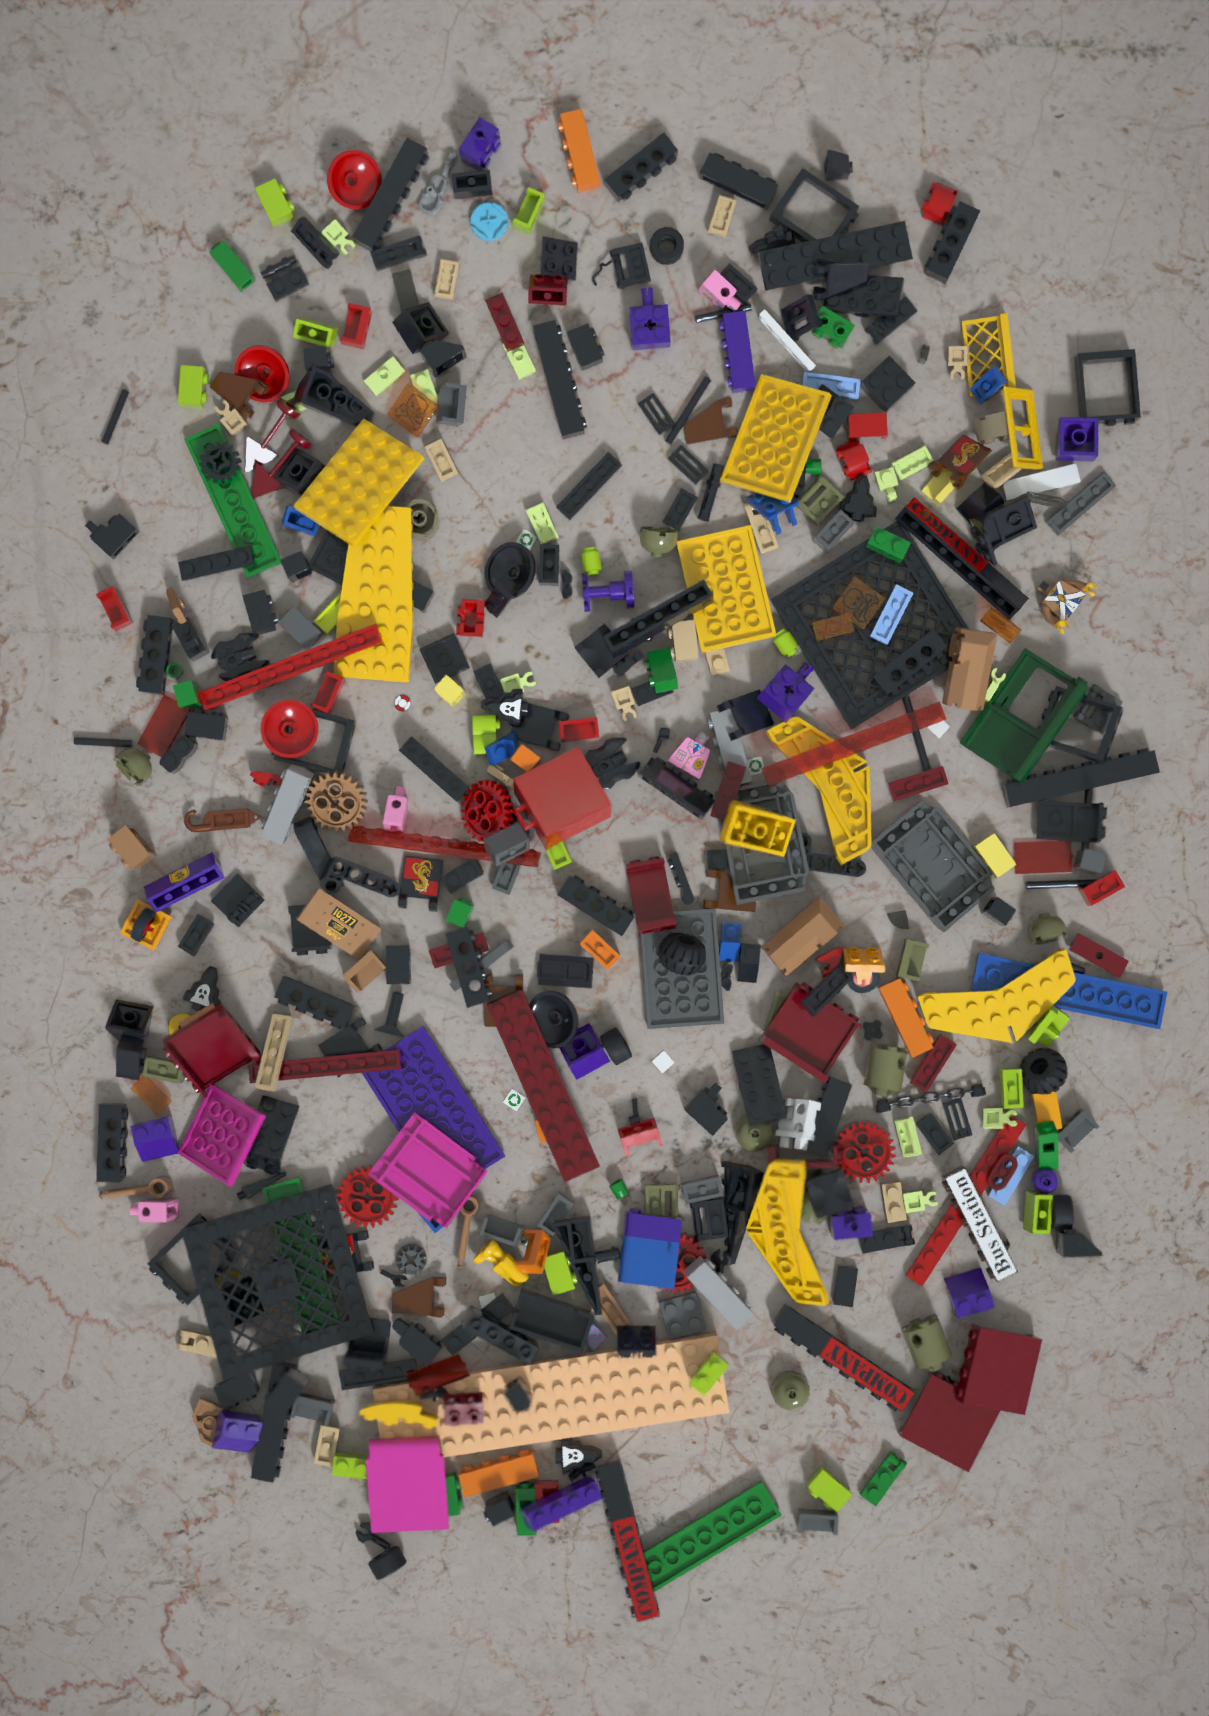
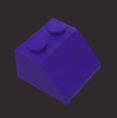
[1056,417,1099,461]
[559,1023,610,1080]
[130,1116,179,1162]
[944,1267,995,1319]
[212,1410,263,1453]

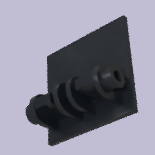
[540,236,578,281]
[211,873,265,928]
[617,1325,656,1358]

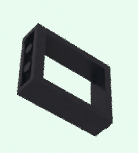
[769,168,859,242]
[1074,349,1141,426]
[1037,686,1124,764]
[272,709,357,775]
[147,1213,236,1305]

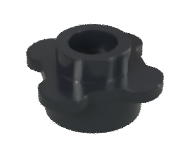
[862,1020,883,1041]

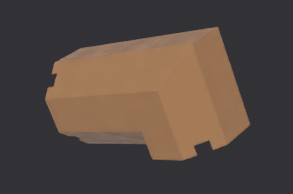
[942,627,998,711]
[761,897,845,976]

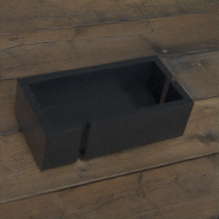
[509,1288,595,1353]

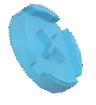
[470,202,508,241]

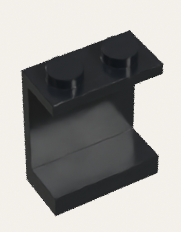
[288,905,332,956]

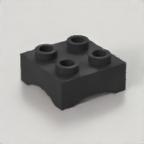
[575,623,629,678]
[805,1169,855,1219]

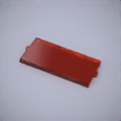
[137,695,191,757]
[1013,841,1073,874]
[405,1354,470,1397]

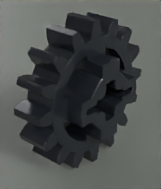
[199,441,242,484]

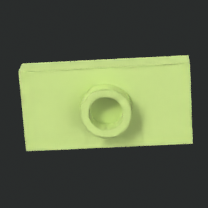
[502,344,536,380]
[364,357,405,397]
[891,445,934,481]
[526,502,559,544]
[894,1117,922,1158]

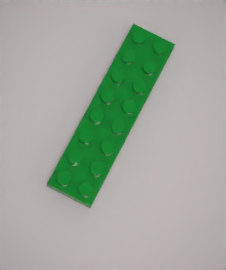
[184,423,281,579]
[262,1177,340,1333]
[645,1480,782,1591]

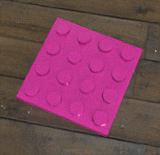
[178,1084,265,1186]

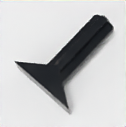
[374,992,405,1037]

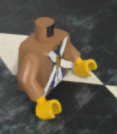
[1037,579,1099,634]

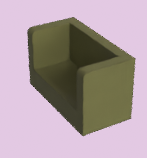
[896,939,929,982]
[142,1056,185,1084]

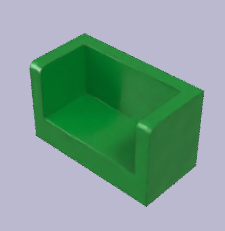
[173,680,203,710]

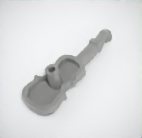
[418,152,457,215]

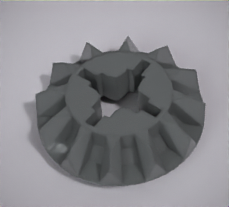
[396,1244,427,1275]

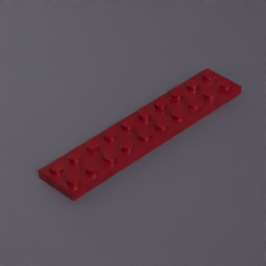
[487,990,601,1182]

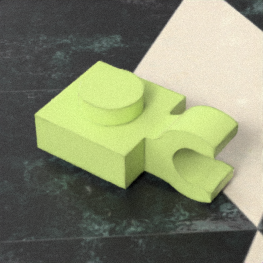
[874,467,899,503]
[985,668,1006,703]

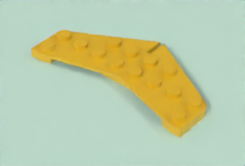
[766,717,872,865]
[917,948,1075,1043]
[746,1159,829,1306]

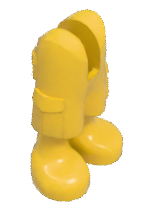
[472,1239,529,1288]

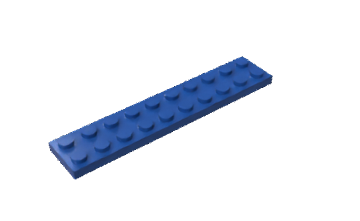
[971,953,1167,1029]

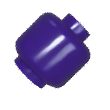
[1031,1169,1058,1194]

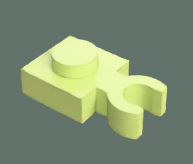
[321,220,355,255]
[500,672,536,692]
[983,1108,1017,1129]
[902,1190,938,1213]

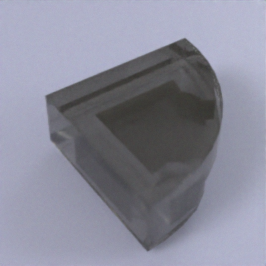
[918,344,930,365]
[886,910,909,929]

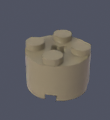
[973,411,1016,445]
[404,499,440,541]

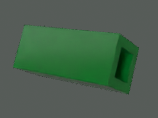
[209,241,256,292]
[1034,1121,1059,1170]
[515,1481,537,1536]

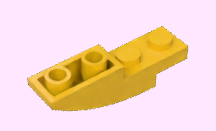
[359,1400,440,1429]

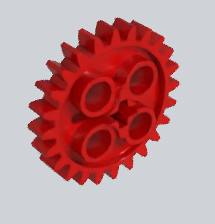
[460,780,514,842]
[835,1120,896,1183]
[336,1165,399,1228]
[658,1232,707,1294]

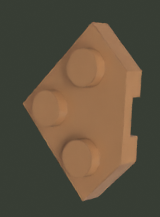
[192,1397,231,1450]

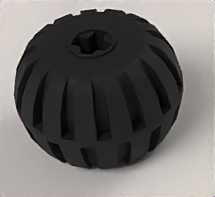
[658,933,706,976]
[1020,1047,1068,1095]

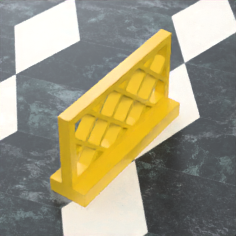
[962,313,1016,398]

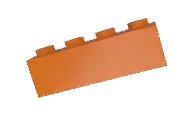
[557,108,600,193]
[877,978,934,1058]
[458,1449,540,1498]

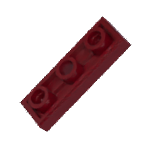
[1068,933,1129,978]

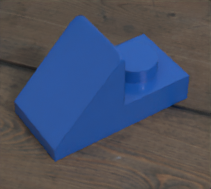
[970,366,1007,404]
[281,506,319,536]
[484,731,520,765]
[719,922,741,962]

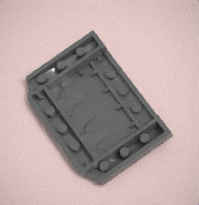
[715,778,809,905]
[871,801,995,932]

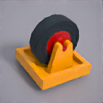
[120,899,173,951]
[842,947,885,993]

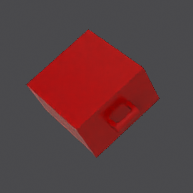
[513,747,612,851]

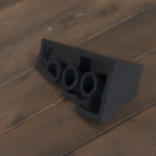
[293,366,374,427]

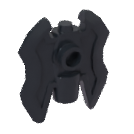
[211,633,270,681]
[585,737,641,789]

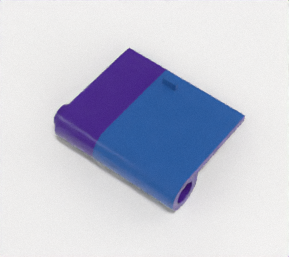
[618,1208,682,1289]

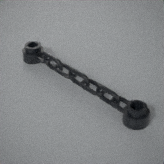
[875,1084,986,1113]

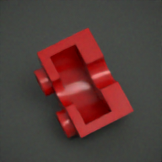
[921,182,958,226]
[835,438,872,481]
[456,599,485,638]

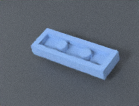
[802,372,861,400]
[870,584,913,645]
[988,1146,1034,1206]

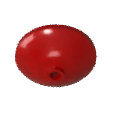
[327,150,382,210]
[234,345,290,403]
[260,700,319,758]

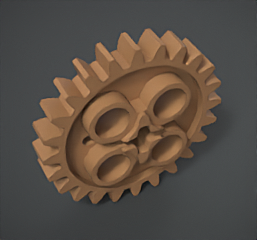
[305,770,368,832]

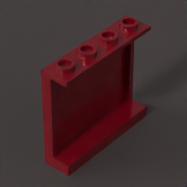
[759,982,863,1083]
[162,1003,262,1098]
[955,1323,1042,1415]
[898,1371,1000,1473]

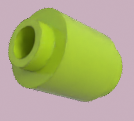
[581,547,602,576]
[773,628,799,658]

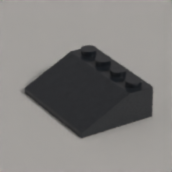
[639,757,715,820]

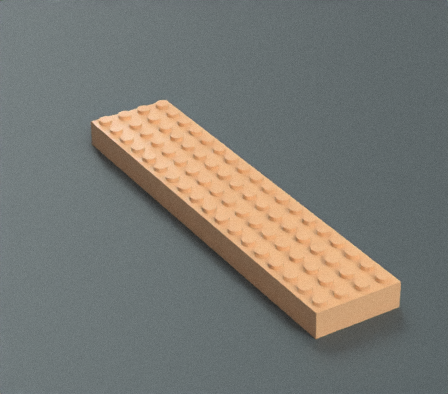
[373,1332,729,1457]

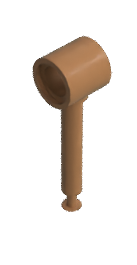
[99,1176,173,1199]
[456,1195,479,1269]

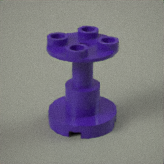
[582,570,634,612]

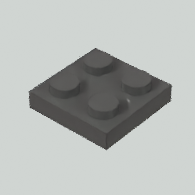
[659,1291,706,1340]

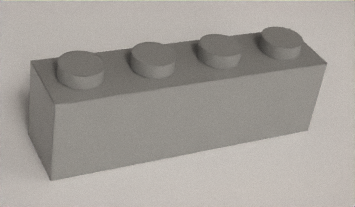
[707,709,752,785]
[261,764,314,846]
[684,1255,754,1330]

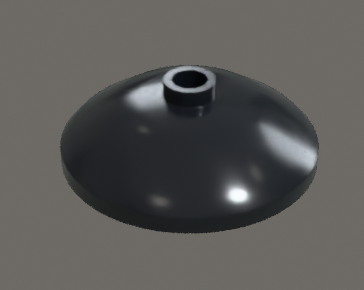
[485,542,536,599]
[529,991,579,1048]

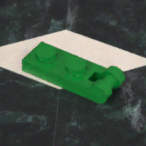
[860,1451,907,1506]

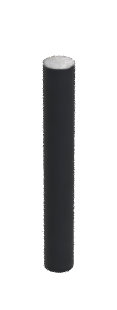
[695,303,752,323]
[101,389,129,445]
[74,737,133,748]

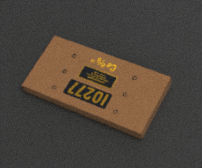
[296,887,381,960]

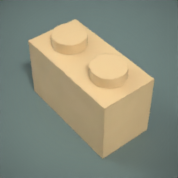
[668,620,699,662]

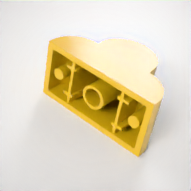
[719,800,796,857]

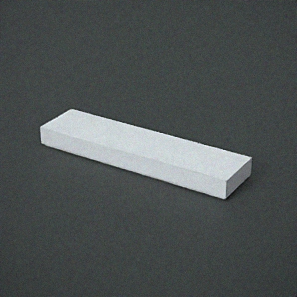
[759,309,816,373]
[1002,463,1081,501]

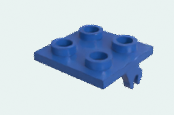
[746,493,799,535]

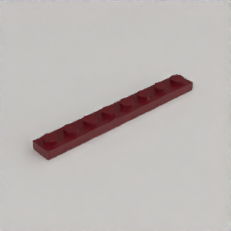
[248,1050,402,1084]

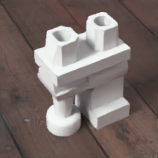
[775,1098,821,1151]

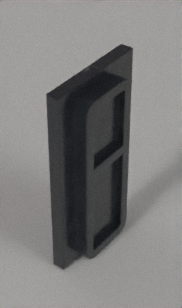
[537,954,594,988]

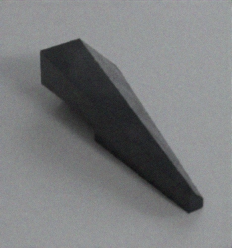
[721,1161,764,1265]
[552,1216,602,1316]

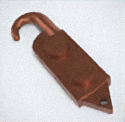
[184,808,261,832]

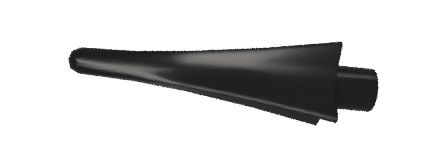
[236,1172,286,1200]

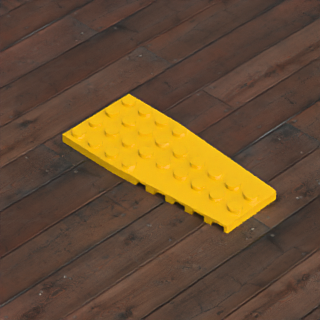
[333,506,414,683]

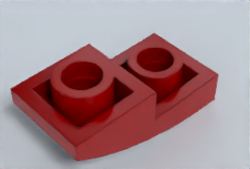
[250,772,283,787]

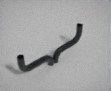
[592,257,622,286]

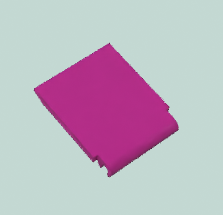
[368,1112,488,1228]
[366,1436,449,1533]

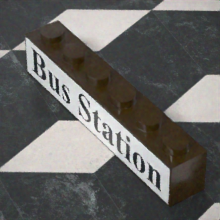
[941,1166,1018,1282]

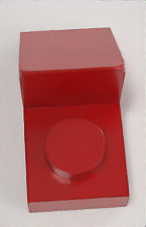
[814,947,843,978]

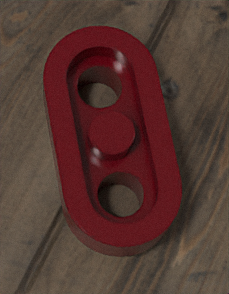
[988,1154,1018,1190]

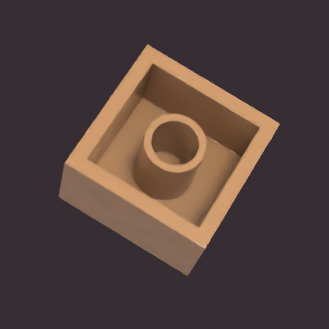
[107,825,157,870]

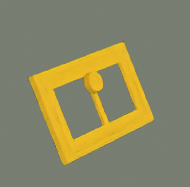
[1003,387,1044,470]

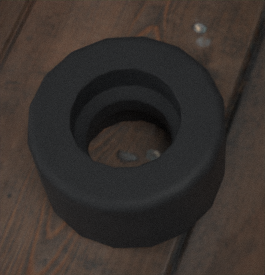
[650,227,684,265]
[600,1027,632,1065]
[1051,1195,1074,1230]
[368,1546,407,1580]

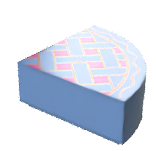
[588,1323,607,1351]

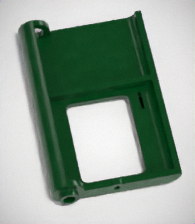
[959,648,1089,784]

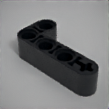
[293,816,345,888]
[802,833,866,877]
[320,856,400,898]

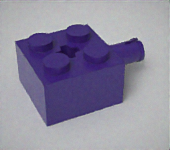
[459,117,501,171]
[629,287,671,350]
[757,662,815,723]
[829,1206,873,1240]

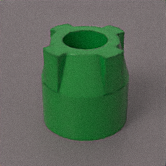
[805,459,822,474]
[166,663,184,679]
[609,1179,629,1200]

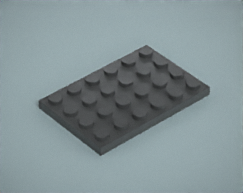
[641,908,724,1029]

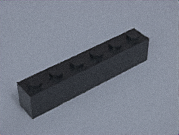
[352,138,429,252]
[533,320,587,440]
[603,580,714,659]
[250,1362,300,1483]

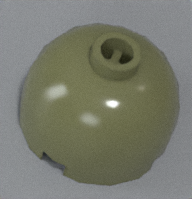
[640,526,678,557]
[114,748,152,786]
[1029,912,1069,945]
[735,1115,773,1152]
[771,1371,810,1411]

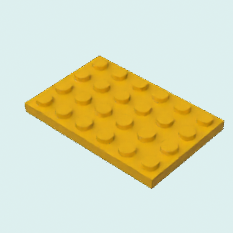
[720,374,832,503]
[294,418,424,547]
[676,525,776,653]

